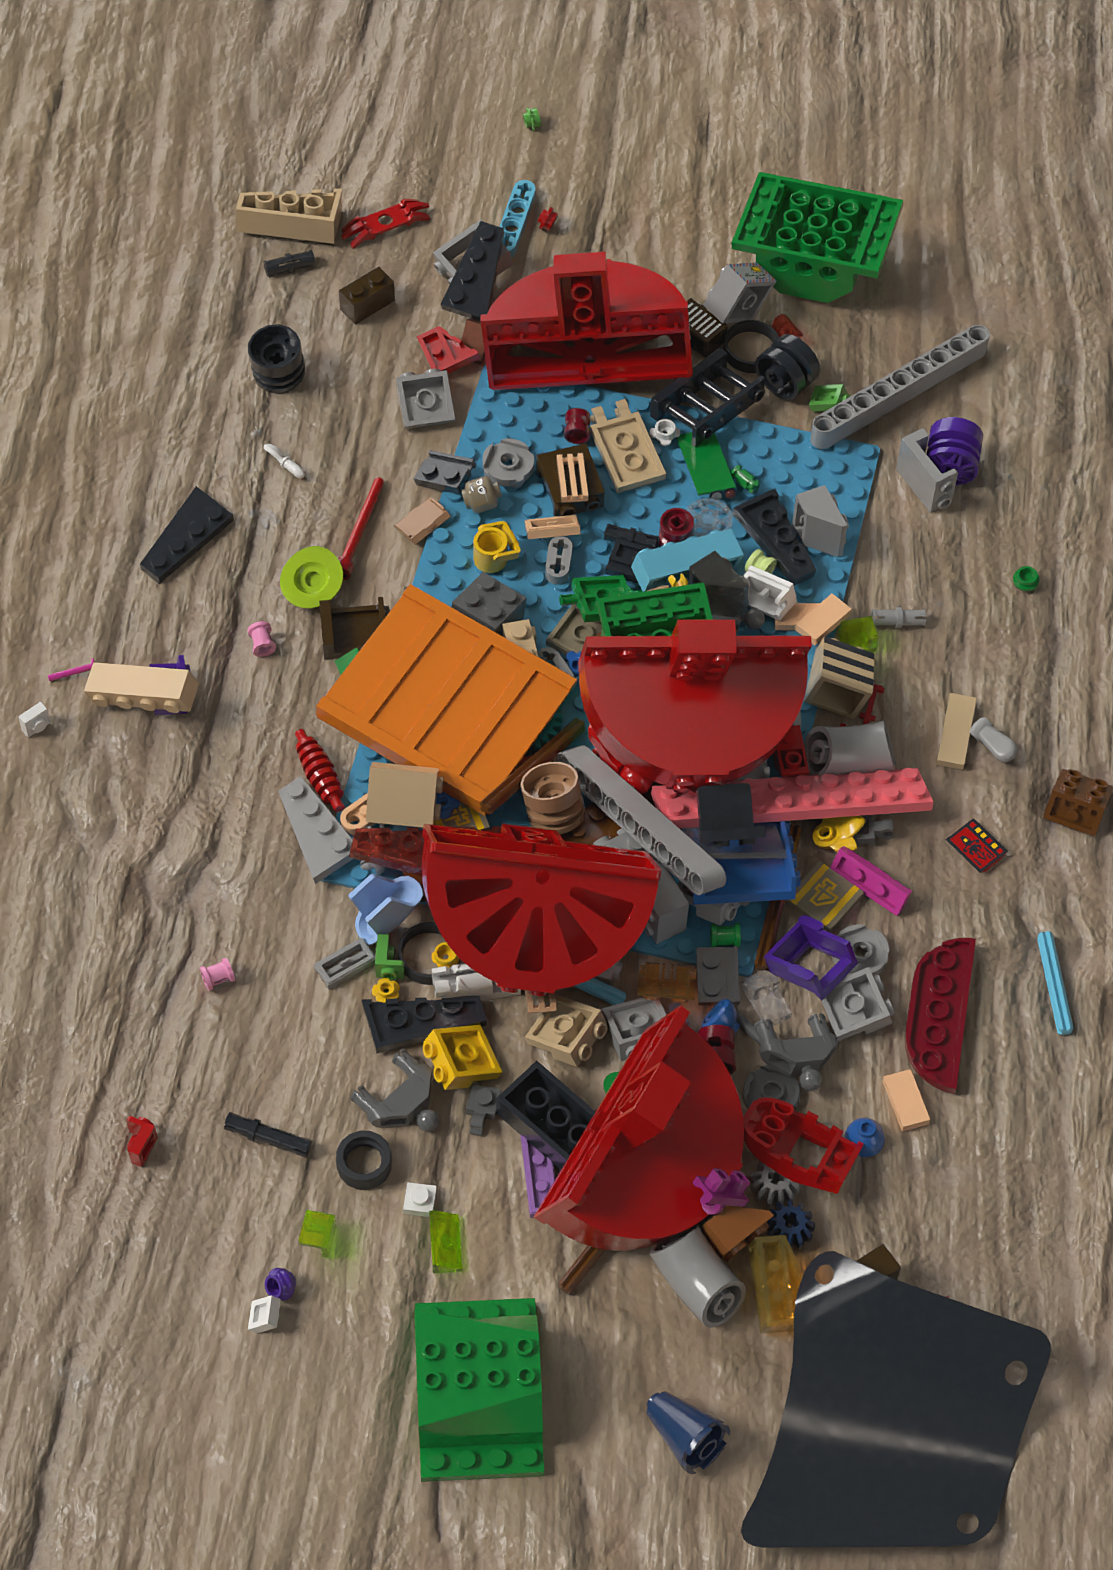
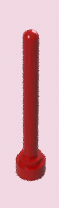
[338,477,384,580]

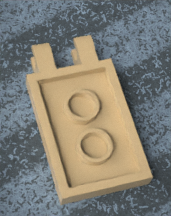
[590,399,666,493]

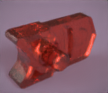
[772,314,803,338]

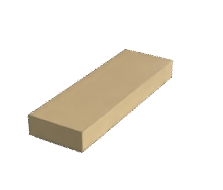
[936,693,977,770]

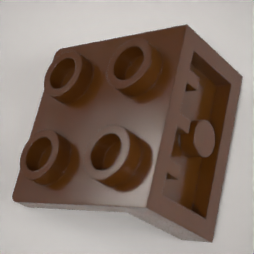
[1043,769,1113,837]

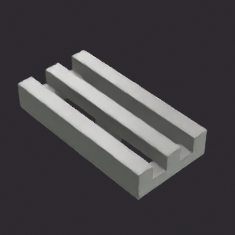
[313,937,375,990]

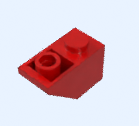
[772,725,809,777]

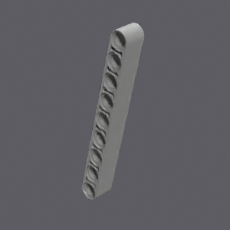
[810,325,990,449]
[556,745,726,895]

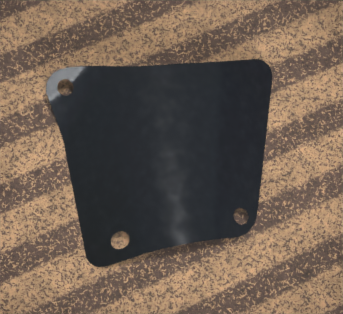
[741,1251,1051,1548]

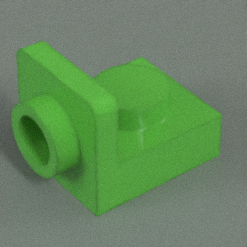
[809,384,851,412]
[375,934,404,981]

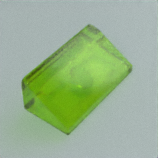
[429,1210,463,1273]

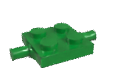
[559,575,643,623]

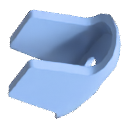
[348,874,423,945]

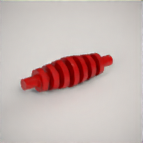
[295,729,345,812]

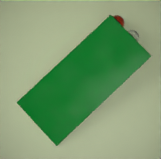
[676,432,738,502]

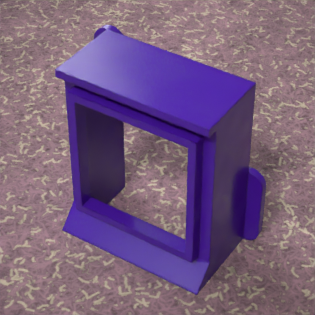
[764,915,858,1001]

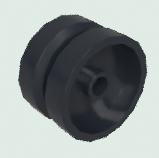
[755,334,821,400]

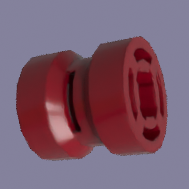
[564,408,591,444]

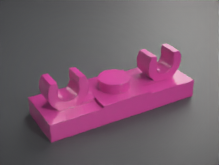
[830,846,912,916]

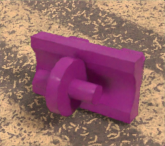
[693,1168,750,1215]

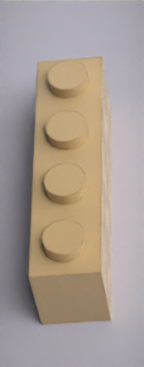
[84,662,199,713]

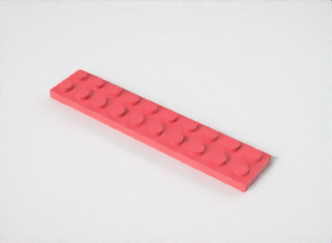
[651,768,933,828]

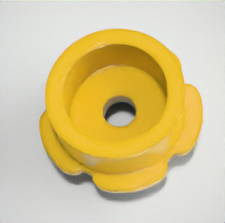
[431,942,459,968]
[372,978,400,1003]

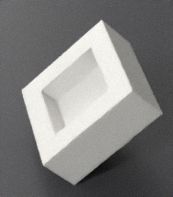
[18,702,50,738]
[403,1182,437,1218]
[248,1295,281,1333]

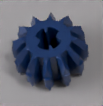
[766,1199,815,1252]

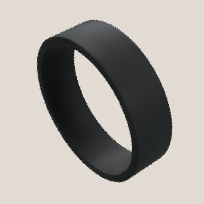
[724,320,779,373]
[398,922,460,985]

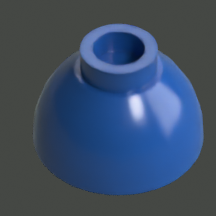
[702,999,740,1033]
[844,1118,885,1157]

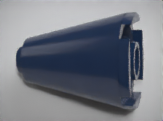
[646,1391,731,1475]

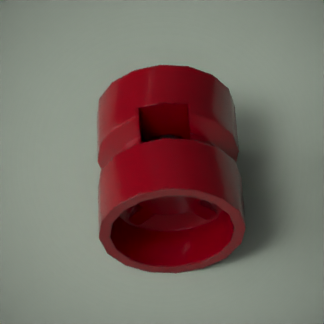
[658,508,694,547]
[698,1025,736,1075]

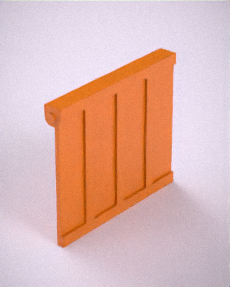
[316,584,577,816]

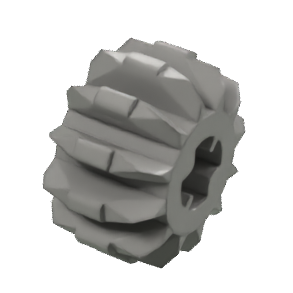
[751,1162,800,1208]

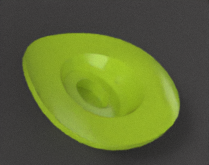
[280,546,343,609]

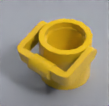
[473,521,521,573]

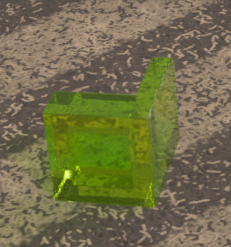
[838,616,879,653]
[298,1210,336,1258]

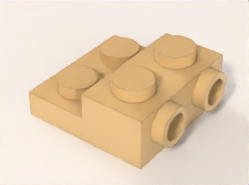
[525,994,607,1067]

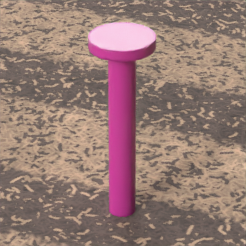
[48,658,95,682]

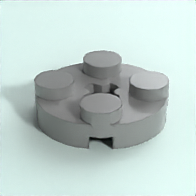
[482,438,534,488]
[832,924,889,976]

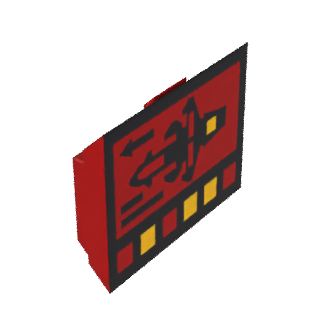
[946,818,1008,873]

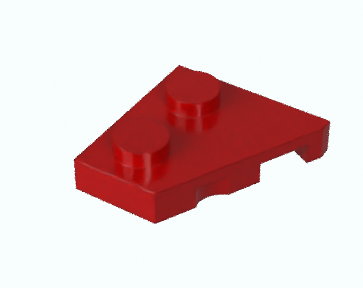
[416,326,480,374]

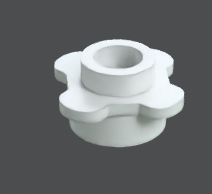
[649,419,680,446]

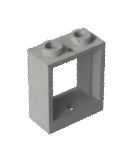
[433,219,513,285]

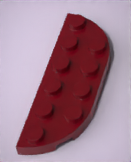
[904,938,976,1094]

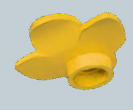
[812,816,865,852]

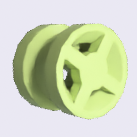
[744,549,777,574]

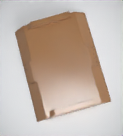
[394,497,451,545]

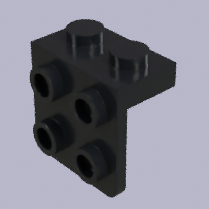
[696,783,765,848]

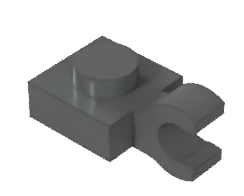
[853,815,894,844]
[466,1084,501,1136]

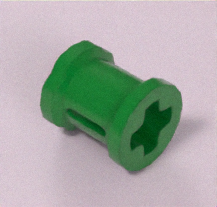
[710,923,741,948]

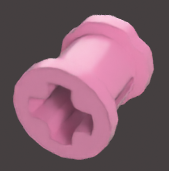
[247,621,276,657]
[199,958,235,991]

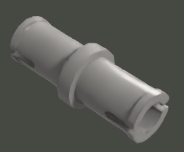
[871,607,926,628]

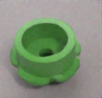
[523,108,541,131]

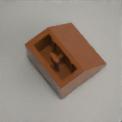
[700,1205,774,1262]

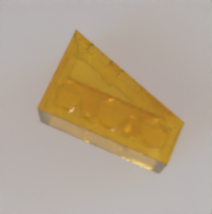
[749,1235,803,1334]

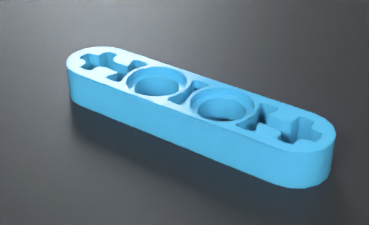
[499,180,536,258]

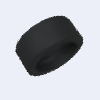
[336,1130,392,1190]

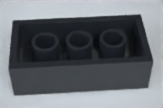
[496,1060,596,1170]

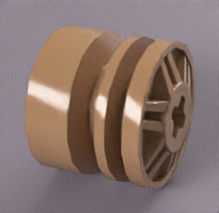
[520,762,586,834]

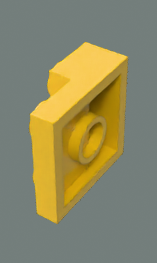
[423,1025,502,1090]

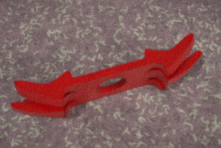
[341,199,430,249]

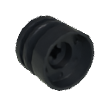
[248,324,305,393]

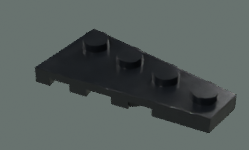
[440,221,505,321]
[140,486,234,584]
[732,488,816,586]
[362,996,487,1054]

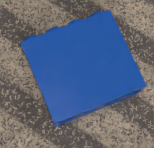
[682,821,801,905]

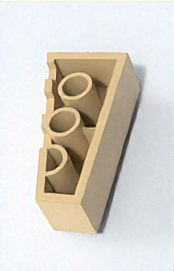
[236,188,343,244]

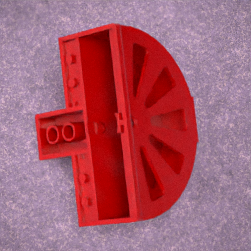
[480,251,693,390]
[578,620,812,793]
[422,824,662,996]
[534,1005,744,1251]

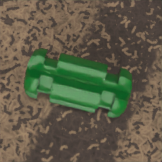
[731,465,760,493]

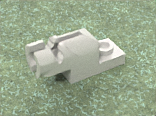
[431,964,521,1001]

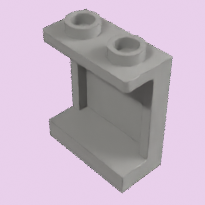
[896,428,958,513]

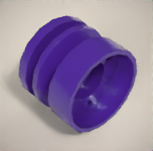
[926,417,984,485]

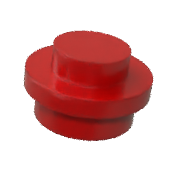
[537,207,558,231]

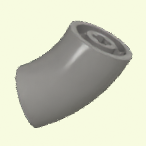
[804,721,896,776]
[649,1224,746,1328]

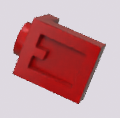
[126,1116,158,1167]

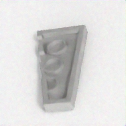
[278,776,361,884]

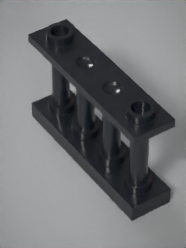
[650,348,765,447]

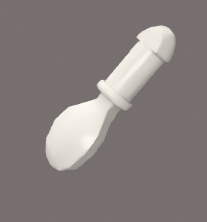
[263,444,306,479]

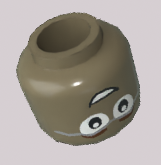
[462,476,502,513]

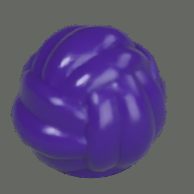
[265,1268,296,1301]

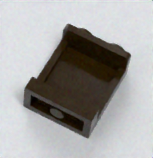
[536,443,605,517]
[319,597,390,660]

